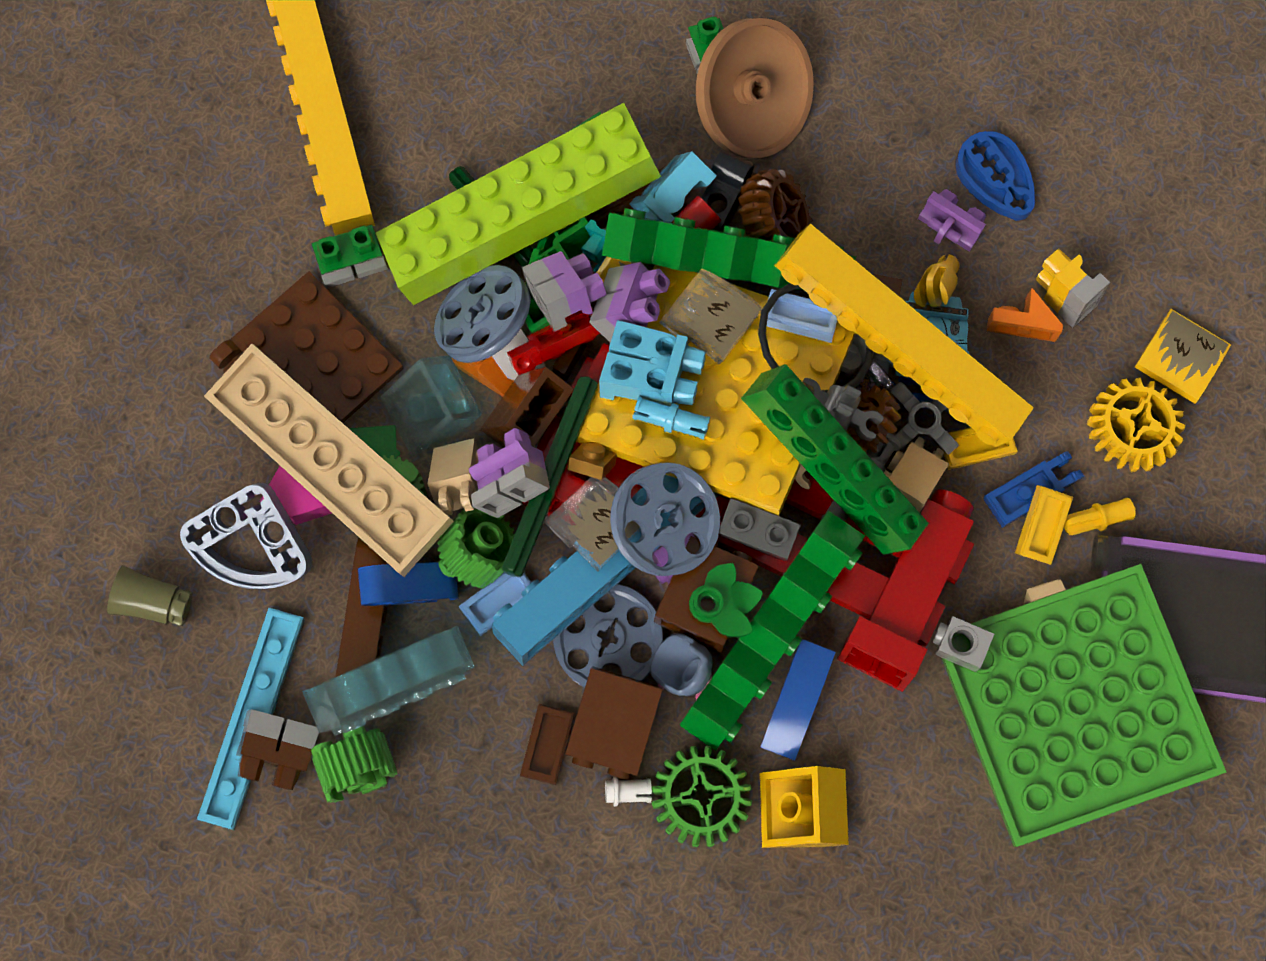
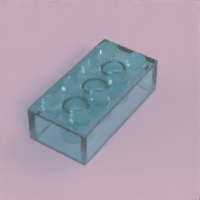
[302,626,475,736]

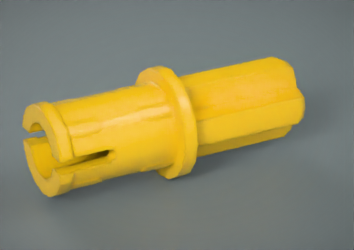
[1064,498,1136,535]

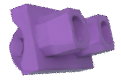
[918,189,986,252]

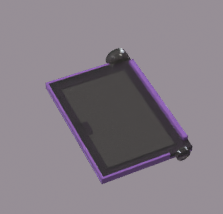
[1090,534,1266,703]

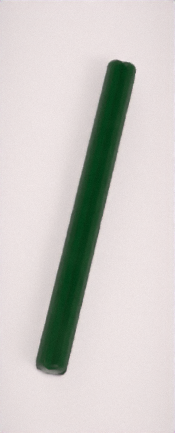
[502,376,598,577]

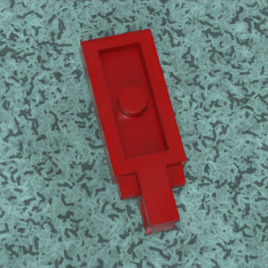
[507,308,601,375]

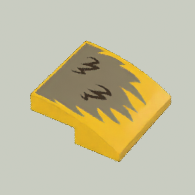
[1135,309,1231,404]

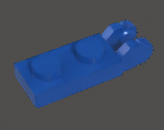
[983,451,1084,528]

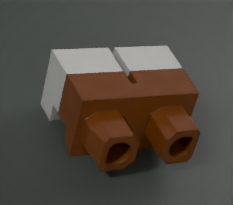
[236,709,320,790]

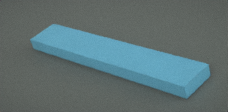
[197,608,305,830]

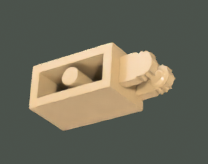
[884,436,949,513]
[427,438,478,516]

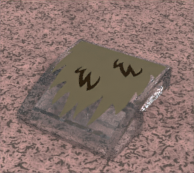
[659,269,763,364]
[544,477,641,572]

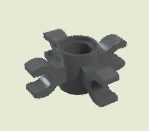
[802,378,884,441]
[890,382,959,455]

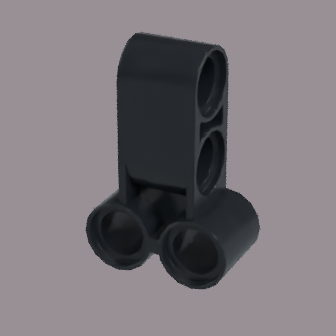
[702,150,756,232]

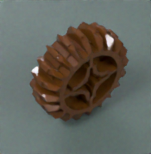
[738,168,813,241]

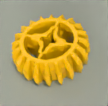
[1087,377,1186,473]

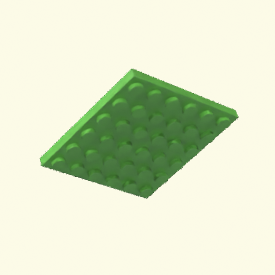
[937,564,1226,848]

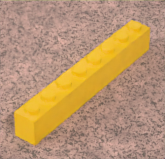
[266,0,375,236]
[774,223,1034,447]

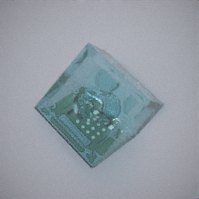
[380,355,482,456]

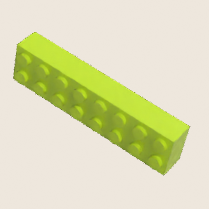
[375,103,661,306]

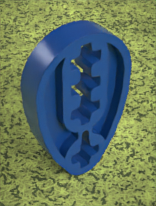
[956,131,1035,221]

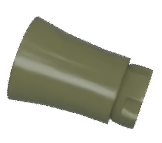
[107,565,193,626]

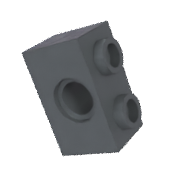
[718,498,801,561]

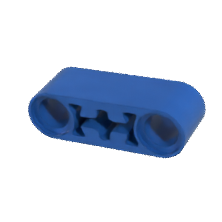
[358,562,459,606]

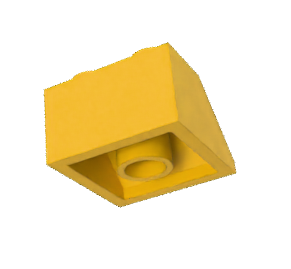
[760,766,849,848]

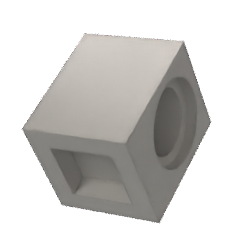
[932,616,994,672]

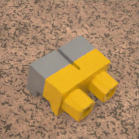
[1036,249,1110,328]

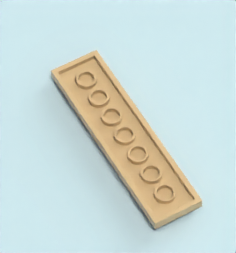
[204,344,454,577]

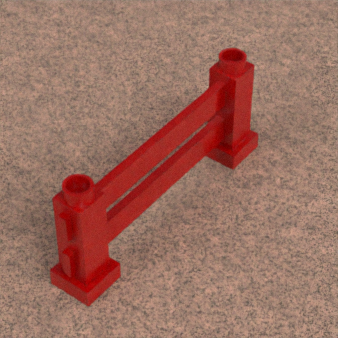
[522,343,974,692]

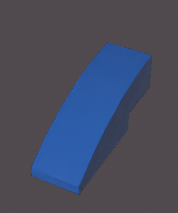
[760,639,836,761]

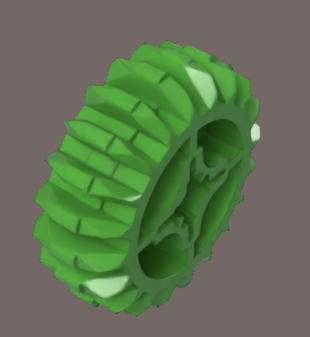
[652,746,752,848]

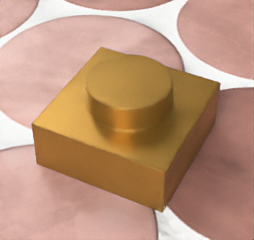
[568,442,617,480]

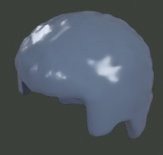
[650,633,713,696]

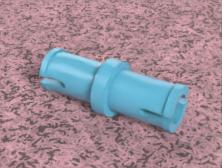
[633,396,710,440]

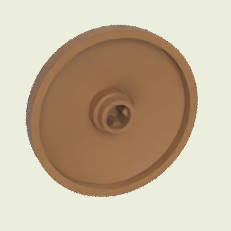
[696,18,814,158]

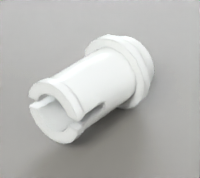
[605,776,652,807]

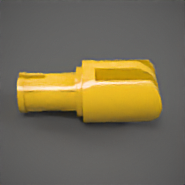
[914,254,960,307]

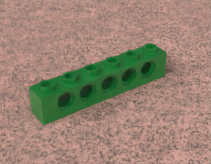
[741,364,929,555]

